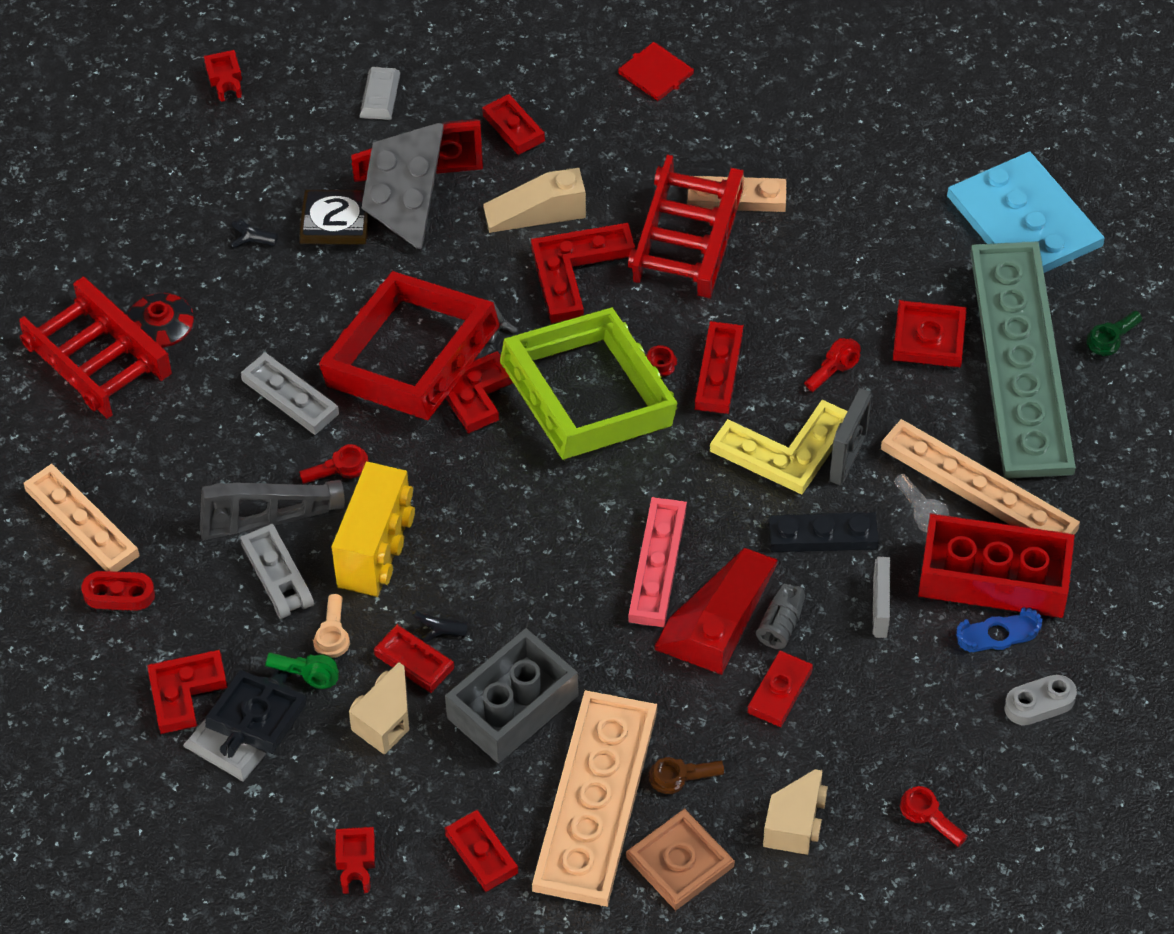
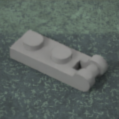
[240,523,314,619]

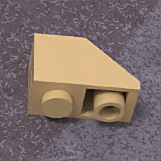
[349,662,409,755]
[763,769,828,855]

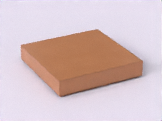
[626,809,735,911]

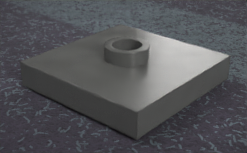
[829,388,872,486]

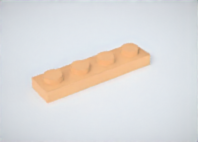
[24,464,140,572]

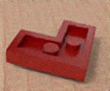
[446,351,513,433]
[147,650,227,734]

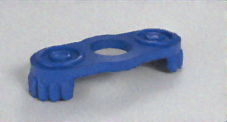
[956,607,1042,652]

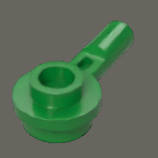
[265,652,339,689]

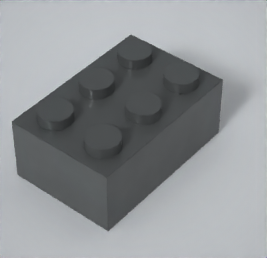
[445,628,579,764]

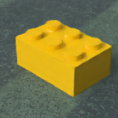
[331,461,415,597]

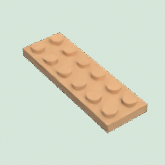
[532,690,657,907]

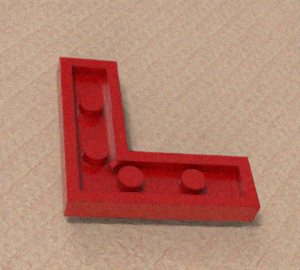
[531,223,635,323]

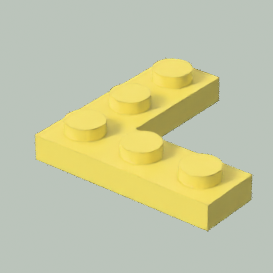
[710,400,848,495]

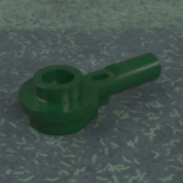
[1086,311,1142,356]

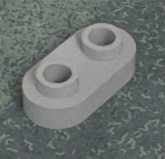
[1004,674,1077,725]

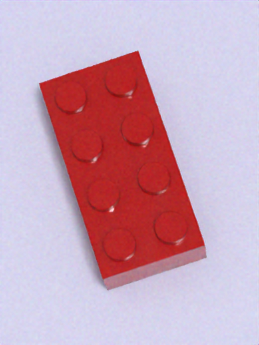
[918,513,1075,618]

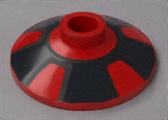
[127,293,194,348]

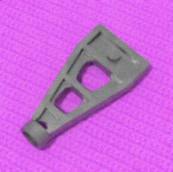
[200,480,345,541]

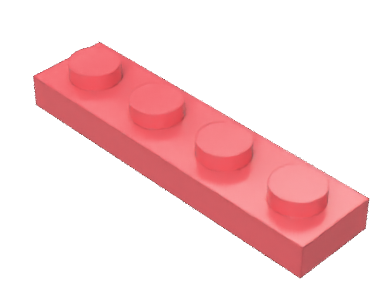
[628,497,687,627]

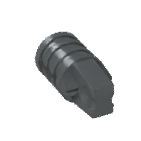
[756,584,805,649]

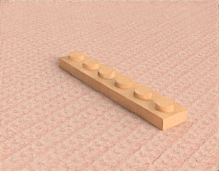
[881,419,1080,534]

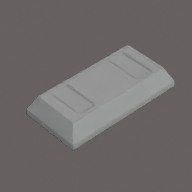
[360,67,400,120]
[183,718,266,782]

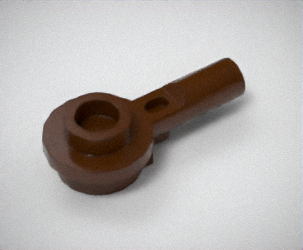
[649,757,724,794]

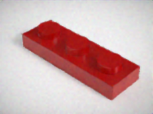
[695,321,744,414]

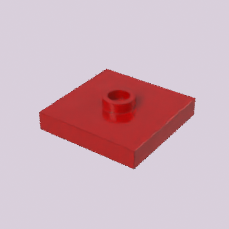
[893,300,966,367]

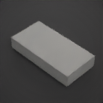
[873,557,890,638]

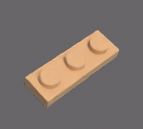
[687,176,786,212]

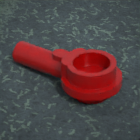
[804,338,861,392]
[299,444,369,484]
[900,786,968,847]

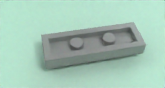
[241,352,339,435]

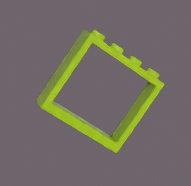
[500,307,678,460]

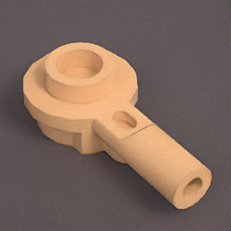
[313,594,350,658]

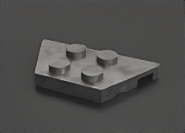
[362,123,444,250]

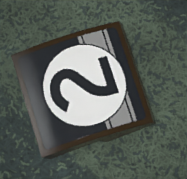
[300,190,369,244]

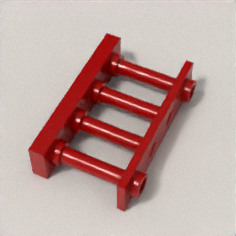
[628,154,744,299]
[19,276,172,419]

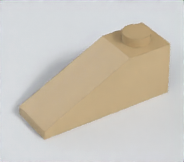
[483,168,586,233]

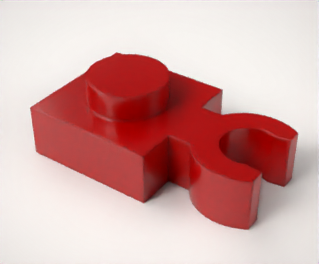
[203,50,242,102]
[336,827,375,894]

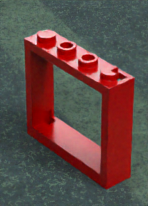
[319,271,500,420]

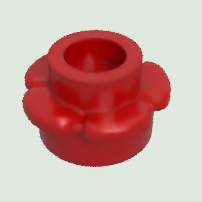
[646,345,677,377]

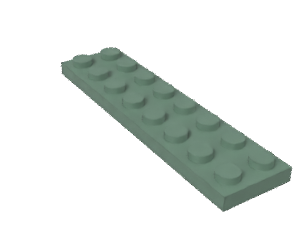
[970,241,1076,479]

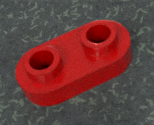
[81,571,155,611]

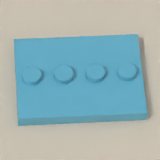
[947,151,1105,273]

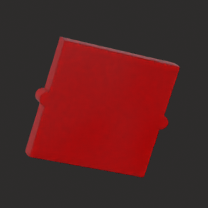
[618,42,694,101]

